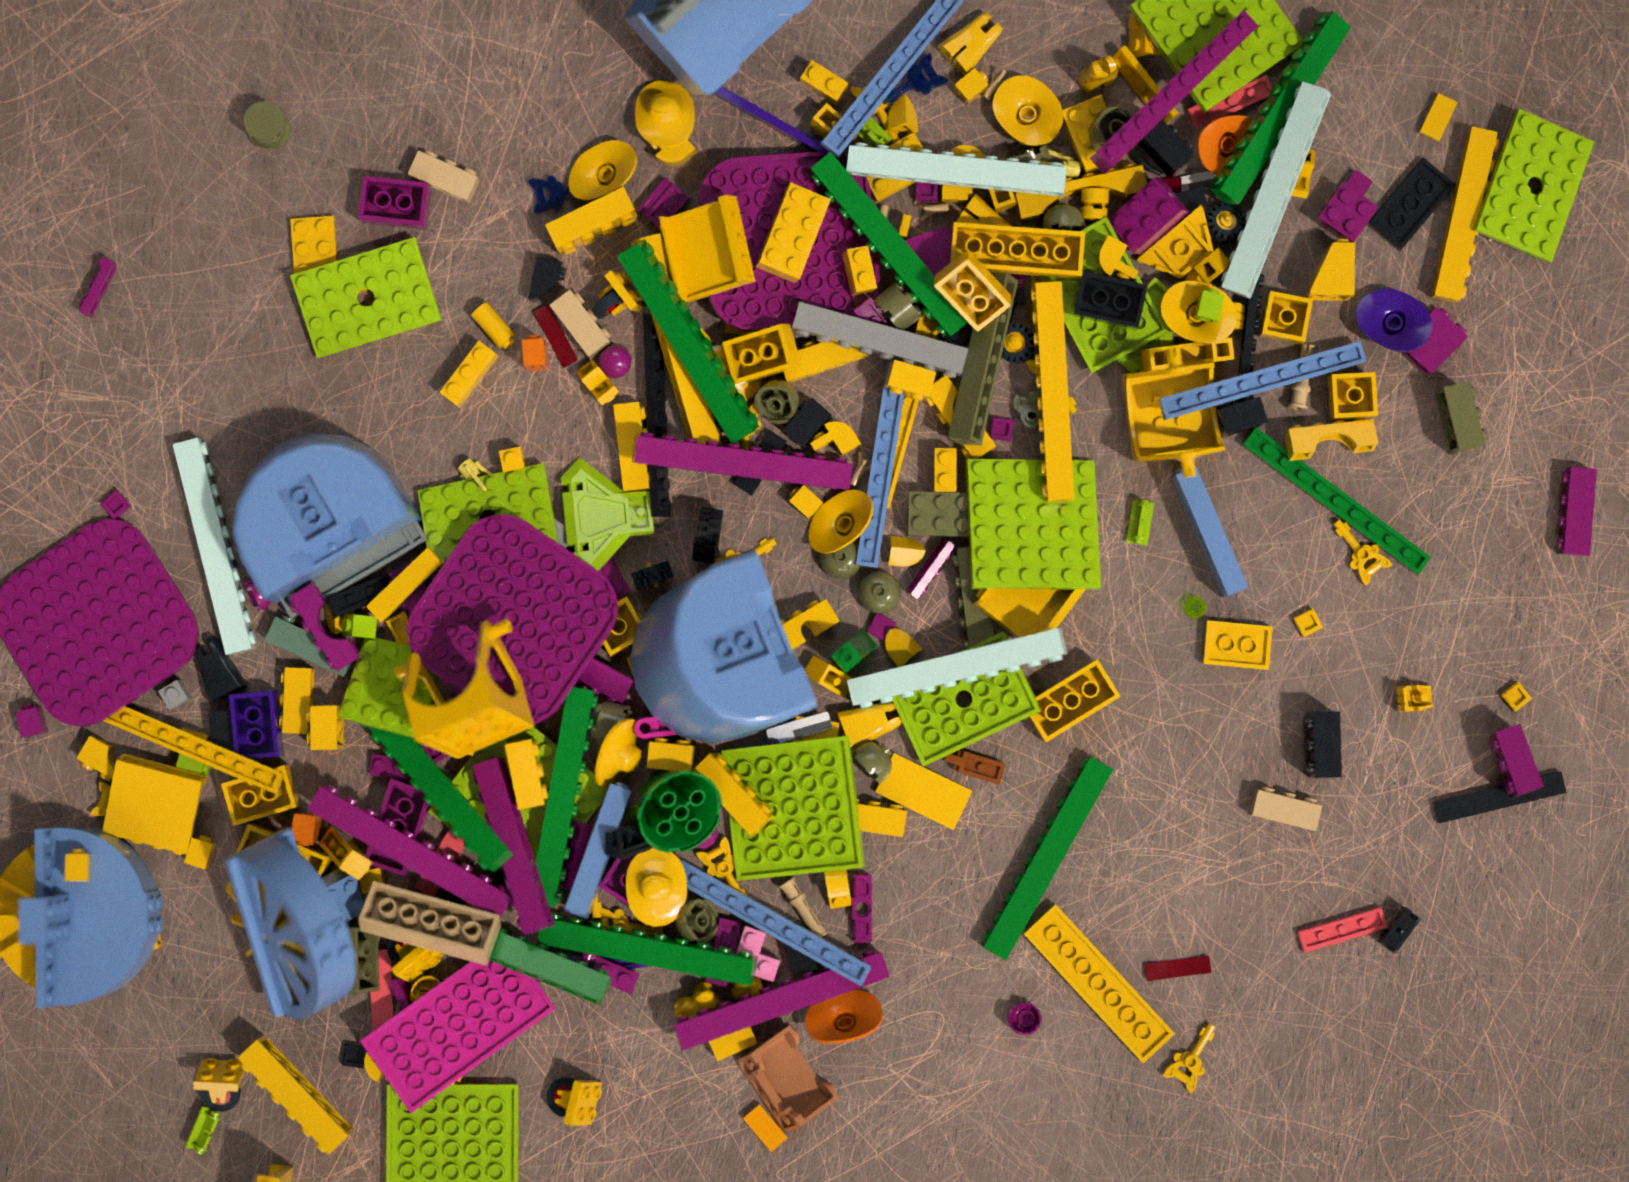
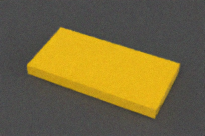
[875,753,972,830]

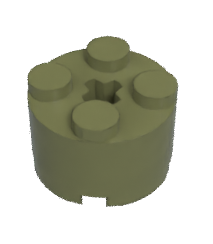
[1088,106,1134,151]
[874,281,924,331]
[591,701,632,745]

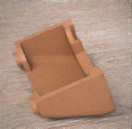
[738,1025,839,1132]

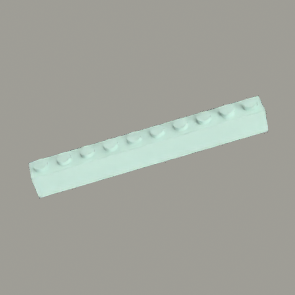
[1221,82,1331,299]
[846,143,1067,197]
[173,438,257,655]
[847,628,1067,709]

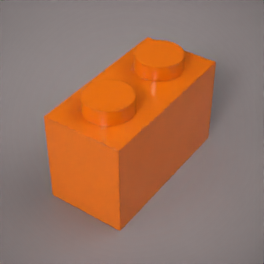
[522,335,550,371]
[292,812,323,846]

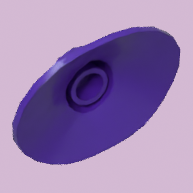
[1356,289,1432,352]

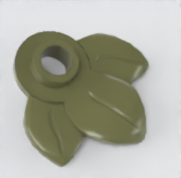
[1013,388,1043,428]

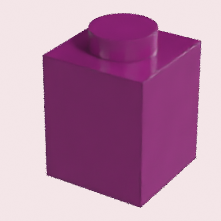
[15,704,48,738]

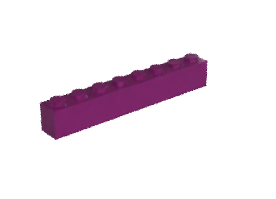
[472,757,555,935]

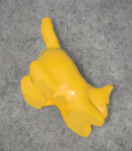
[673,982,733,1018]

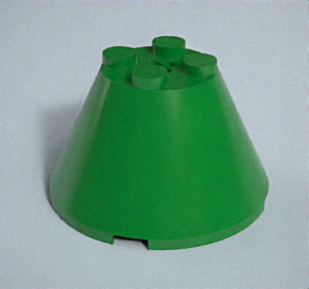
[638,770,722,853]

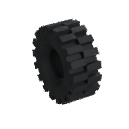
[692,507,723,564]

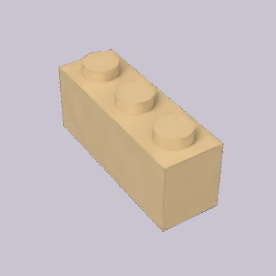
[408,150,480,204]
[550,290,611,359]
[1249,786,1322,831]

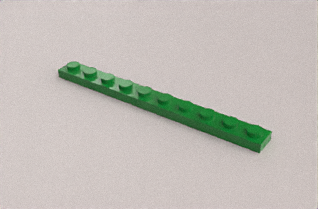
[1242,427,1431,575]

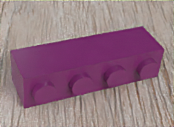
[1556,467,1597,557]

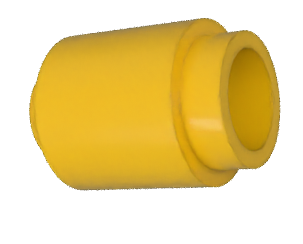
[731,977,764,1001]

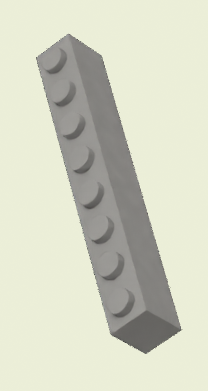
[792,302,968,378]

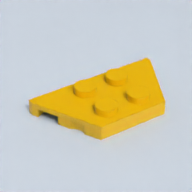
[1137,204,1214,279]

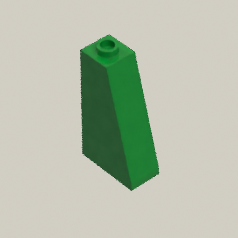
[831,629,878,674]

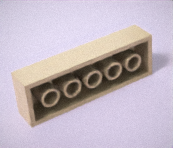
[358,881,501,966]

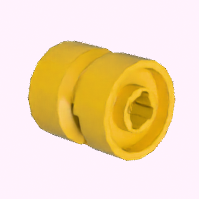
[1080,188,1109,223]

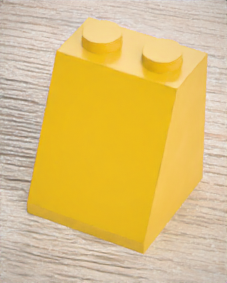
[1304,239,1355,301]

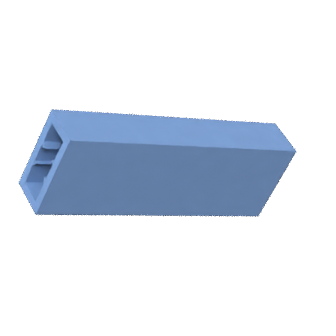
[1171,467,1248,598]
[565,782,632,919]

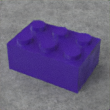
[229,691,284,759]

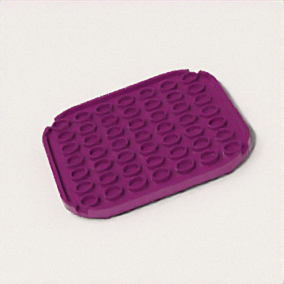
[699,151,880,331]
[407,514,618,724]
[0,519,199,727]

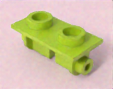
[858,117,892,148]
[1126,499,1154,546]
[185,1106,220,1155]

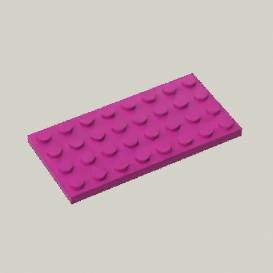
[360,961,556,1113]

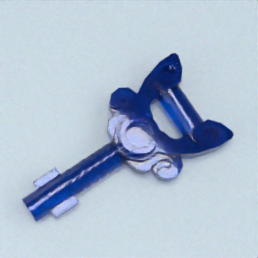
[882,53,948,105]
[528,176,572,214]

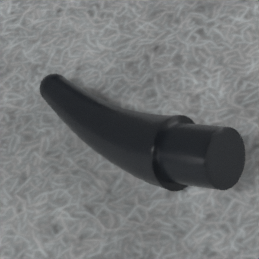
[1129,149,1162,176]

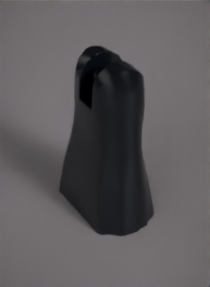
[194,636,248,704]

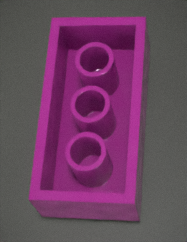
[365,778,431,876]

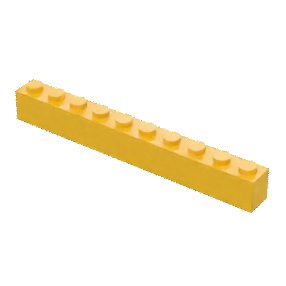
[631,233,721,445]
[1031,281,1074,503]

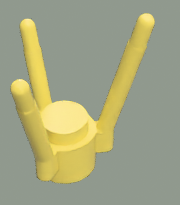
[1037,149,1081,179]
[458,458,492,491]

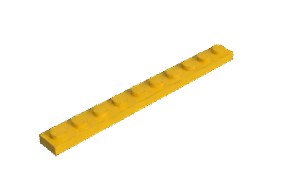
[887,306,938,509]
[104,706,285,794]

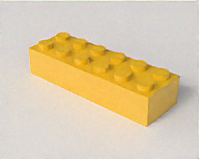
[950,222,1085,279]
[238,1035,355,1154]

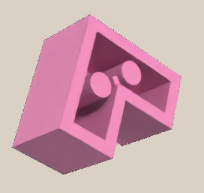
[737,925,780,982]

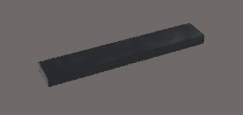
[1433,771,1567,824]

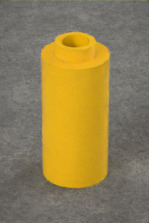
[471,302,515,349]

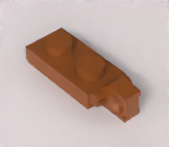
[943,751,1006,785]

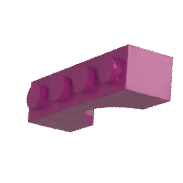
[289,582,362,671]

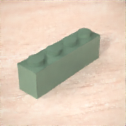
[265,615,354,677]

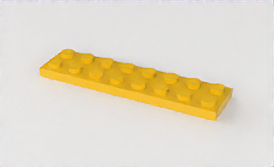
[1023,904,1175,1063]

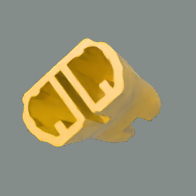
[938,12,1003,75]
[1077,55,1118,94]
[952,193,1011,229]
[837,701,903,752]

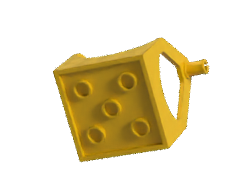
[1121,347,1225,478]
[394,618,534,759]

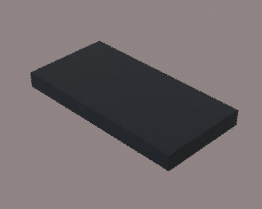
[1367,157,1456,252]

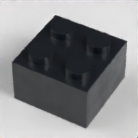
[1216,395,1268,438]

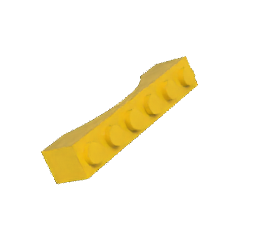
[1015,164,1147,223]

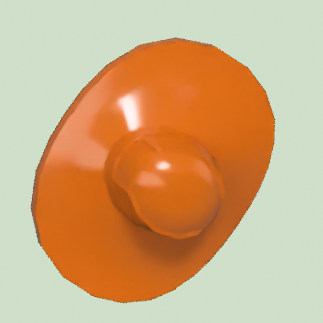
[1196,115,1253,175]
[805,990,883,1044]

